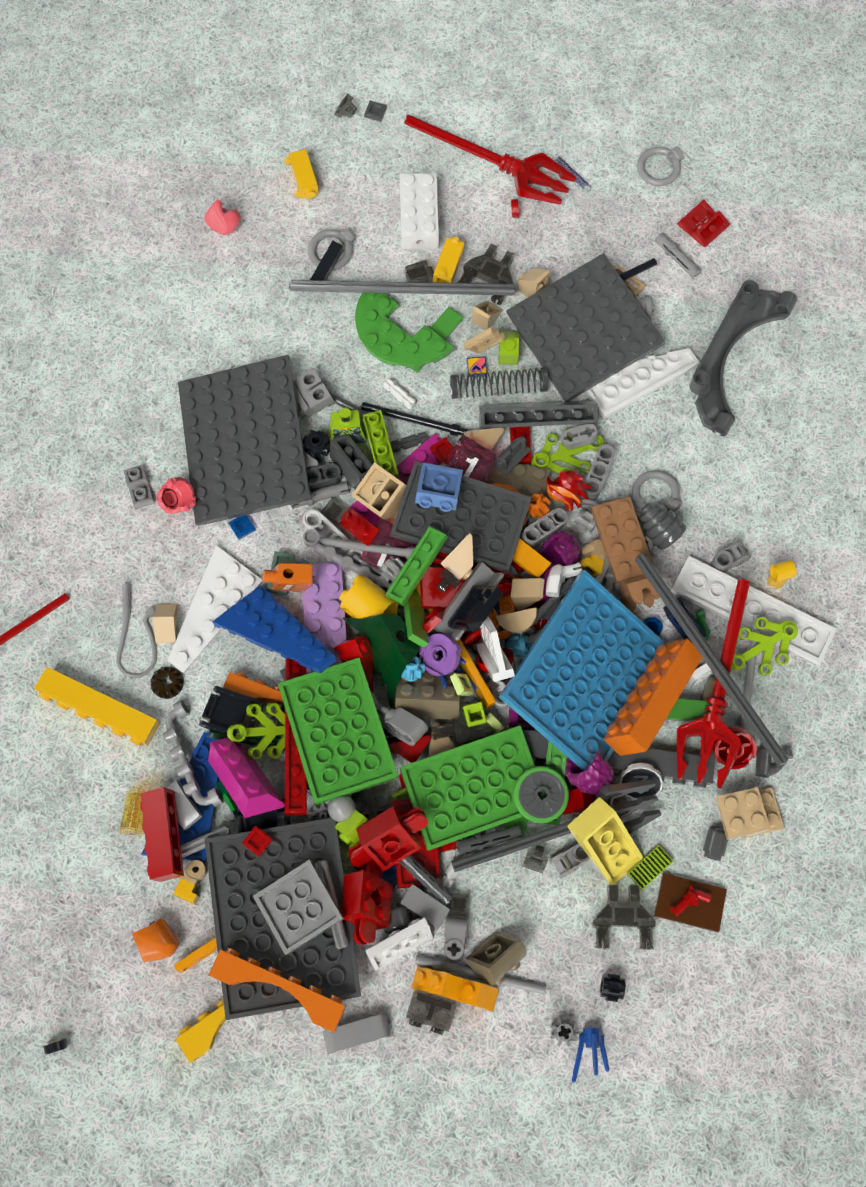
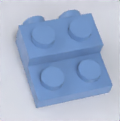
[415,463,463,512]

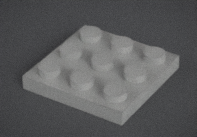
[253,860,345,955]

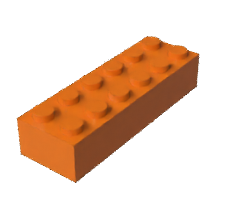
[603,639,702,756]

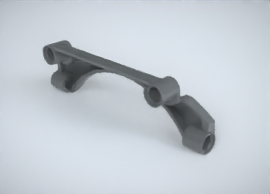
[689,280,797,436]

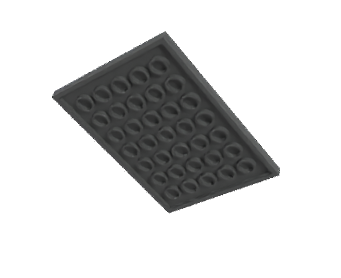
[178,355,312,526]
[205,818,362,1020]

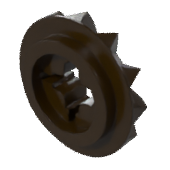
[150,666,184,699]

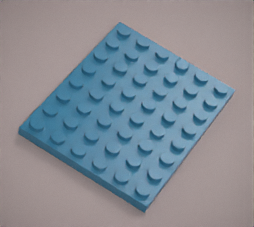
[499,570,666,771]

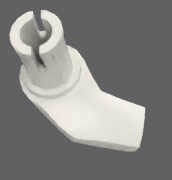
[546,563,582,597]

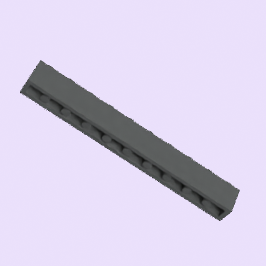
[504,727,715,788]

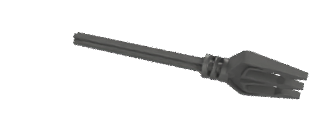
[451,780,661,872]

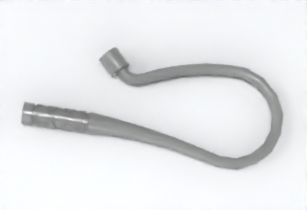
[117,583,157,678]

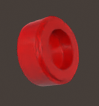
[511,199,519,218]

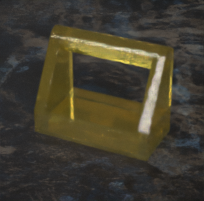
[119,788,146,837]

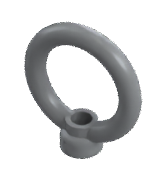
[637,146,684,186]
[308,228,355,271]
[632,470,682,513]

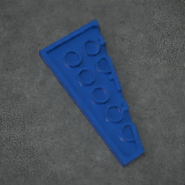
[212,585,337,673]
[141,732,220,862]

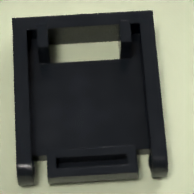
[448,585,504,632]
[199,686,262,742]
[237,798,291,833]

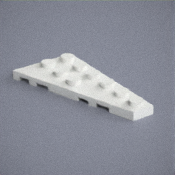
[585,348,700,419]
[167,545,263,674]

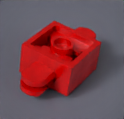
[348,806,428,871]
[340,860,393,945]

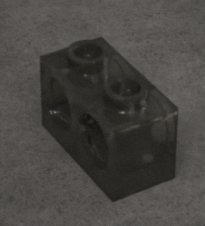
[348,783,392,820]
[406,991,457,1035]

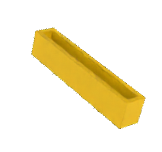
[34,667,160,747]

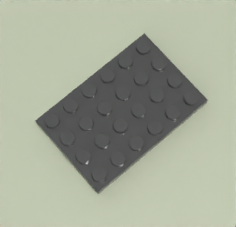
[390,461,532,573]

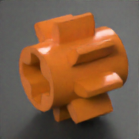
[527,493,551,518]

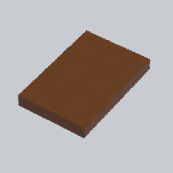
[654,873,727,933]

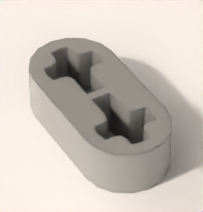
[561,424,598,449]

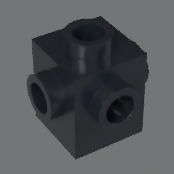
[303,430,330,462]

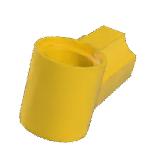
[767,560,797,589]

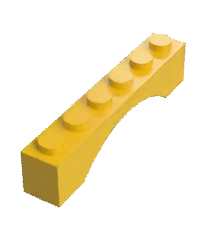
[175,1000,226,1063]

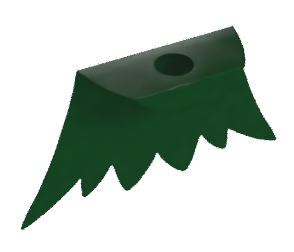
[343,614,419,708]

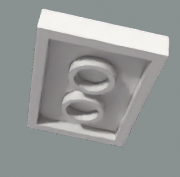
[365,918,433,971]

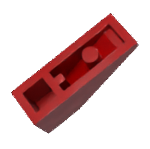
[335,633,373,692]

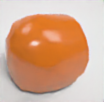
[132,919,179,962]

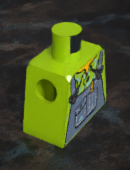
[328,408,366,444]

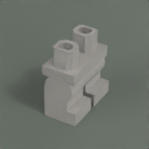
[294,367,335,418]

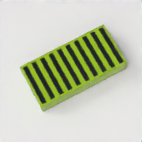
[627,845,674,890]

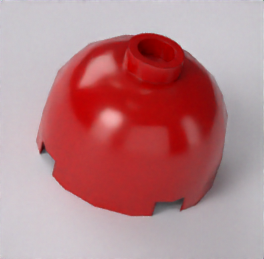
[713,726,757,769]

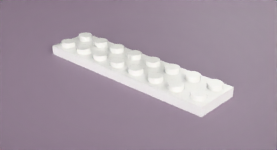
[671,556,837,666]

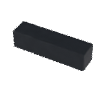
[310,240,344,280]

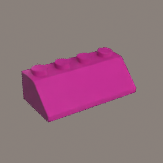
[208,738,285,818]

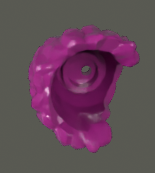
[536,531,581,567]
[565,752,614,795]

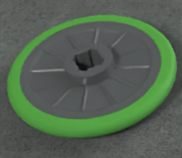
[514,766,569,823]

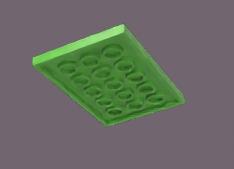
[278,658,399,805]
[399,725,545,851]

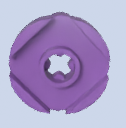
[420,633,462,676]

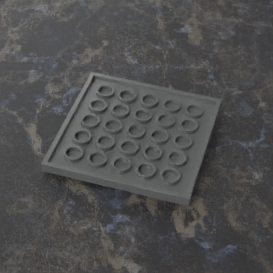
[506,253,665,402]

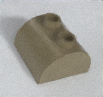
[465,931,527,985]

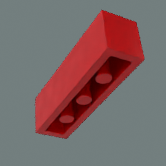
[140,787,184,882]

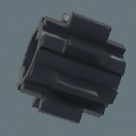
[600,974,626,1002]

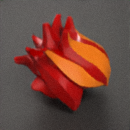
[546,469,592,511]

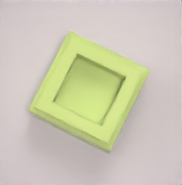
[450,673,474,696]
[484,713,504,734]

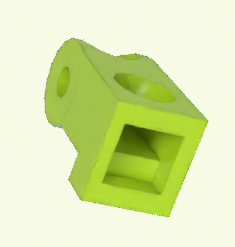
[461,701,486,727]

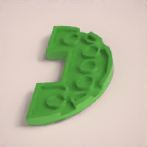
[355,293,454,368]

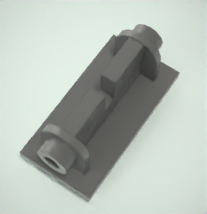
[491,436,531,476]

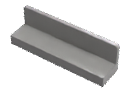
[434,562,504,640]

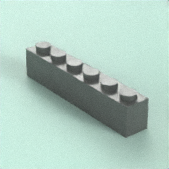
[478,400,598,429]

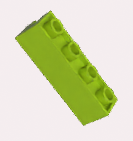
[362,410,400,480]

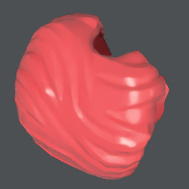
[204,200,241,235]
[157,476,196,514]

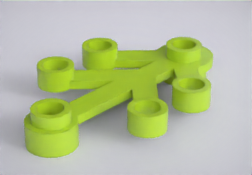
[531,427,604,474]
[731,617,798,676]
[227,703,285,760]

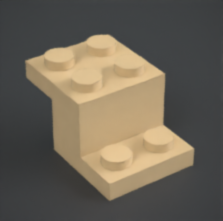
[351,462,407,525]
[715,787,785,840]

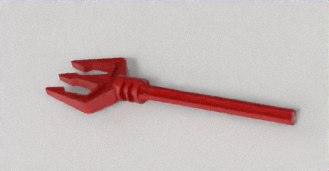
[404,115,576,204]
[677,579,750,789]

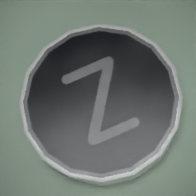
[619,763,663,799]

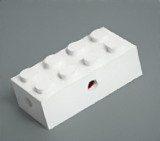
[400,173,439,249]

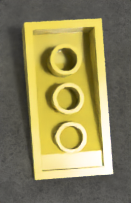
[567,797,644,887]

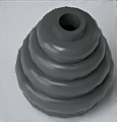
[640,503,686,550]

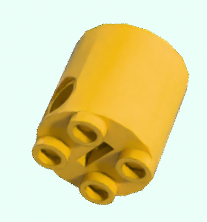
[339,574,398,619]

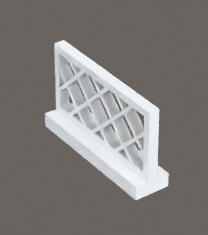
[476,616,515,682]

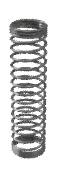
[450,367,549,399]

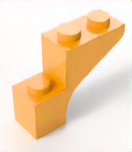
[411,966,499,1011]

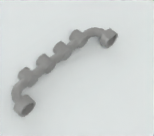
[303,529,394,591]
[163,700,224,807]

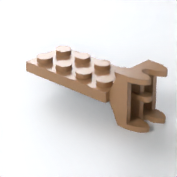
[591,496,660,612]

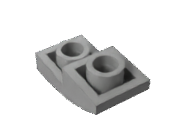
[123,465,154,510]
[167,780,202,830]
[401,884,450,929]

